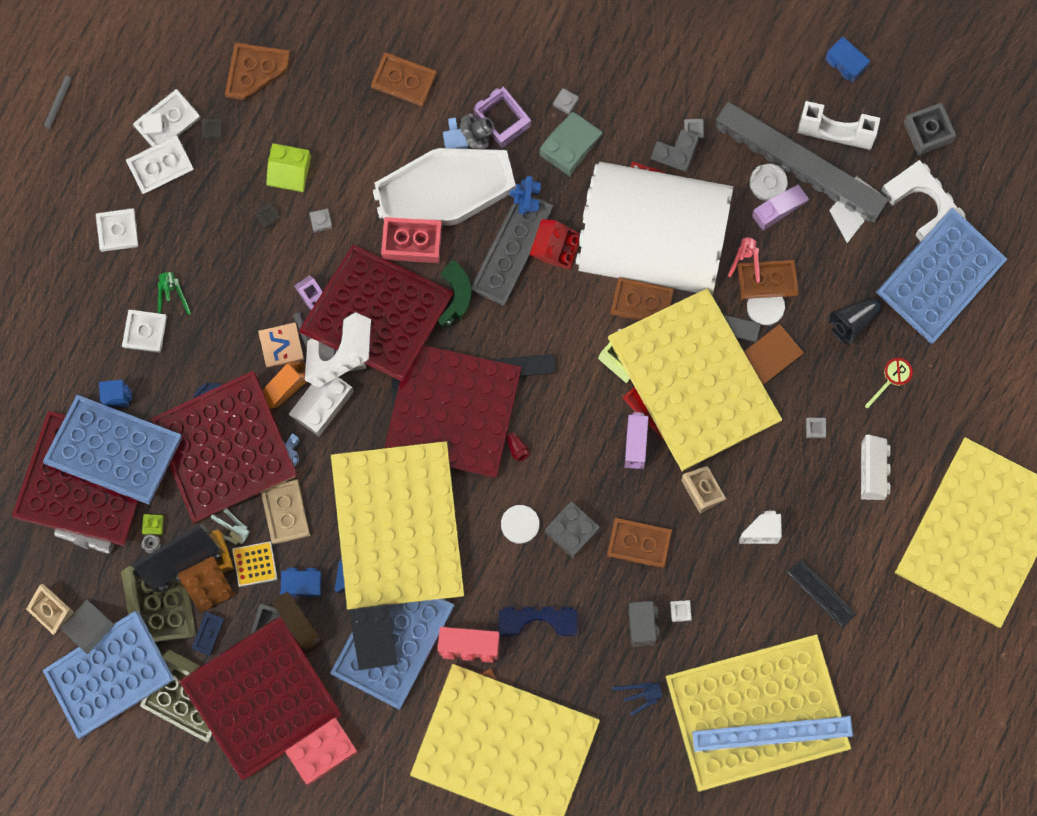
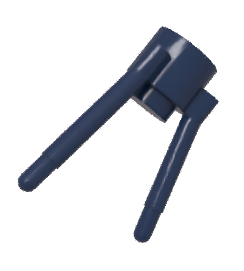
[612,682,662,716]

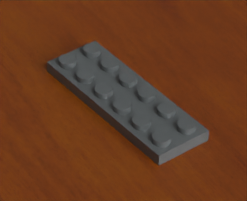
[471,196,554,306]

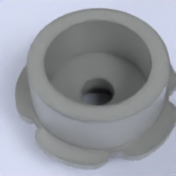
[141,534,161,553]

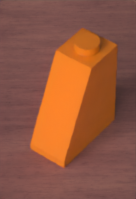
[263,361,307,409]

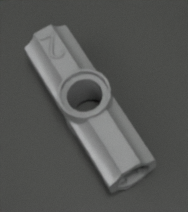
[54,529,114,554]

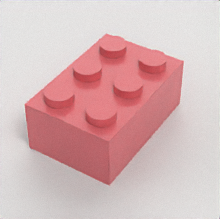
[381,217,442,263]
[438,627,500,663]
[285,718,358,786]

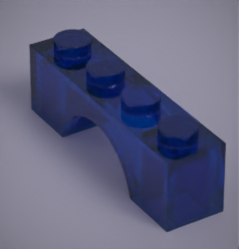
[499,607,577,636]

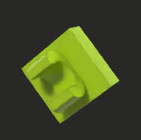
[142,514,164,536]

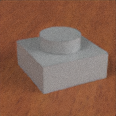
[553,88,579,114]
[684,119,704,138]
[310,209,332,232]
[806,418,826,438]

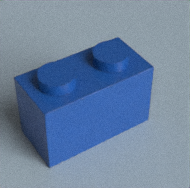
[826,37,870,82]
[99,380,132,408]
[281,568,322,597]

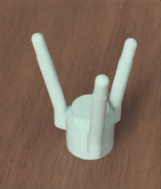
[211,509,250,545]

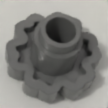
[460,113,494,150]

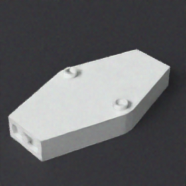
[373,148,515,226]

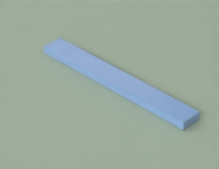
[692,716,853,752]

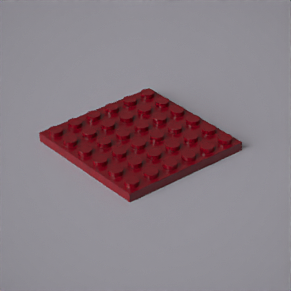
[299,245,454,381]
[384,346,521,479]
[151,371,298,524]
[12,411,139,546]
[179,616,342,780]

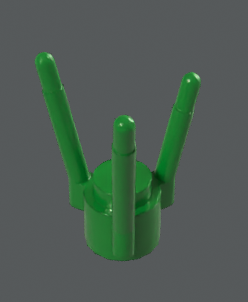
[157,272,191,315]

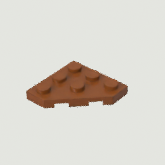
[225,43,290,100]

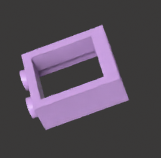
[474,87,531,148]
[625,412,648,469]

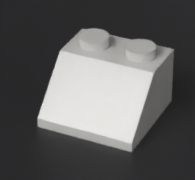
[739,511,781,544]

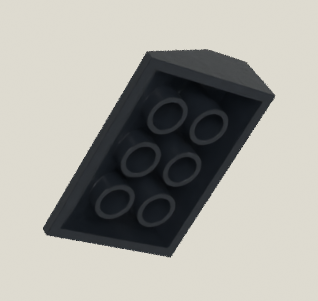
[132,524,225,593]

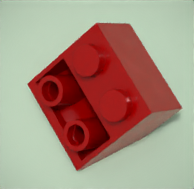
[529,219,580,270]

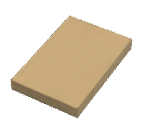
[261,479,310,545]

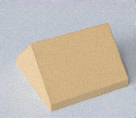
[681,466,726,513]
[26,584,75,635]

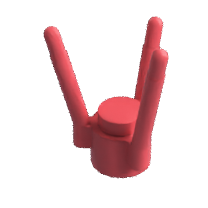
[728,238,760,283]

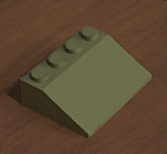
[121,566,196,645]
[140,650,213,743]

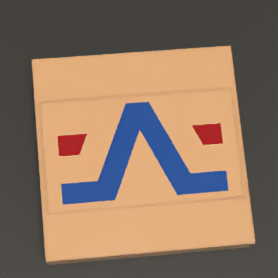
[259,322,304,368]

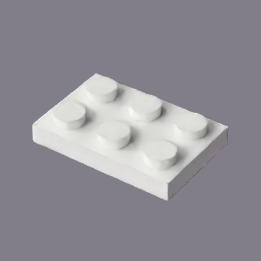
[133,89,201,147]
[126,135,193,194]

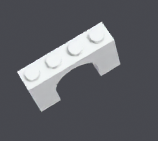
[797,101,880,150]
[881,160,966,242]
[305,312,371,387]

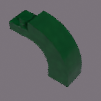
[437,260,472,330]

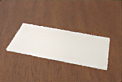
[830,176,882,243]

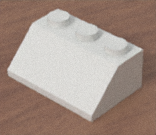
[289,377,354,437]
[861,435,890,500]

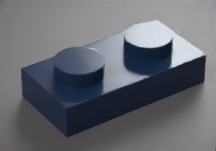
[191,612,225,656]

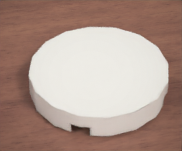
[750,164,788,201]
[747,297,785,326]
[501,505,539,544]

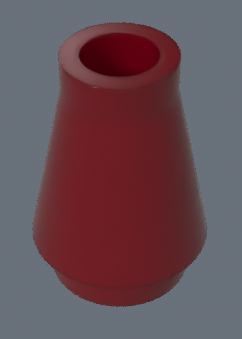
[506,432,530,462]

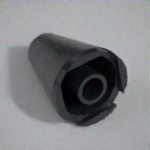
[827,297,881,345]

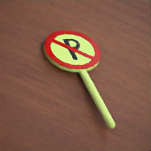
[865,358,913,408]

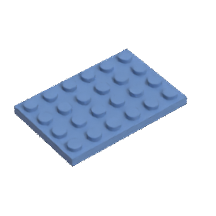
[876,207,1007,344]
[43,395,182,505]
[330,599,454,710]
[43,611,174,739]

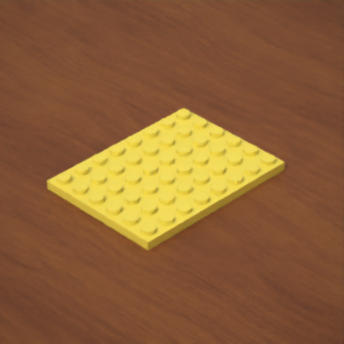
[608,288,782,471]
[895,437,1037,628]
[331,442,464,610]
[666,635,851,792]
[410,664,600,816]

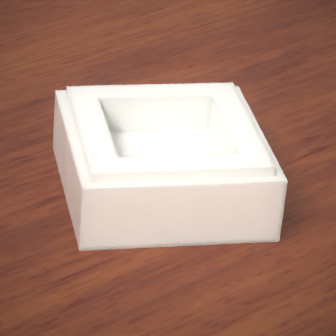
[142,113,163,135]
[670,600,692,622]

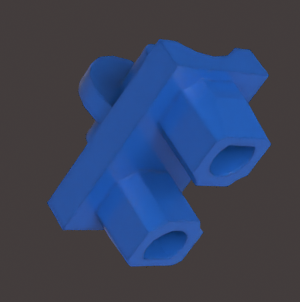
[509,176,541,214]

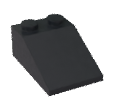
[349,604,398,670]

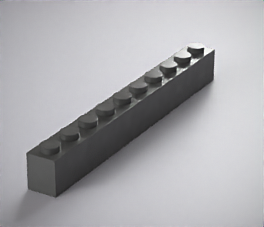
[715,102,889,223]

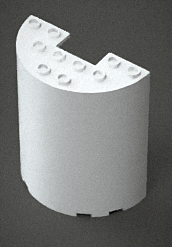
[576,162,733,296]

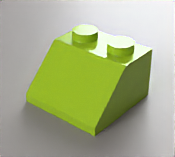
[266,143,311,192]

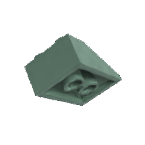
[540,112,603,177]

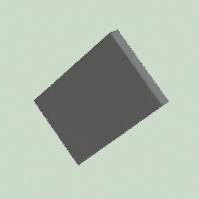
[60,599,114,655]

